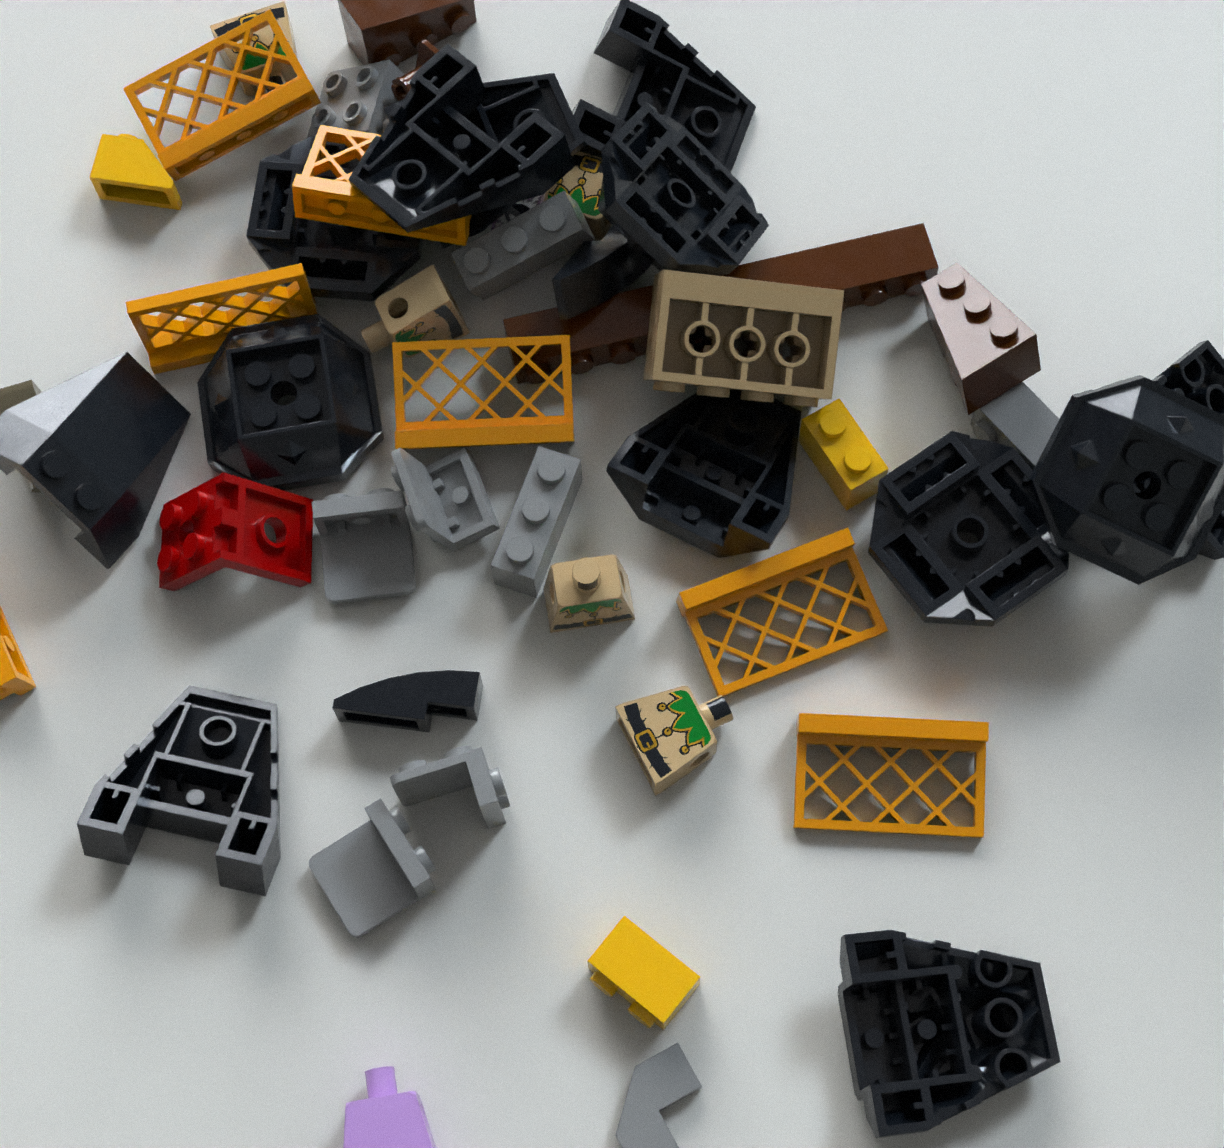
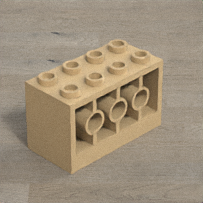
[643,270,844,407]

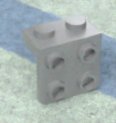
[307,60,405,138]
[391,447,500,551]
[312,488,416,604]
[390,746,511,829]
[309,798,436,938]

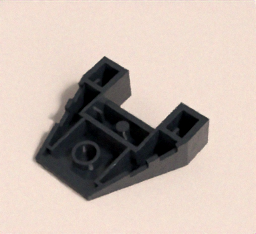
[572,0,756,173]
[348,44,575,233]
[77,685,281,896]

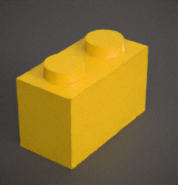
[798,398,889,511]
[587,916,700,1030]

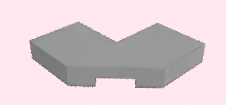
[615,1042,702,1148]

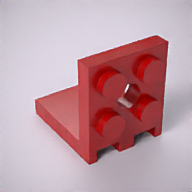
[157,472,313,591]

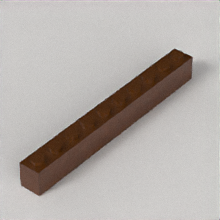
[503,223,939,384]

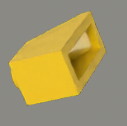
[89,134,182,210]

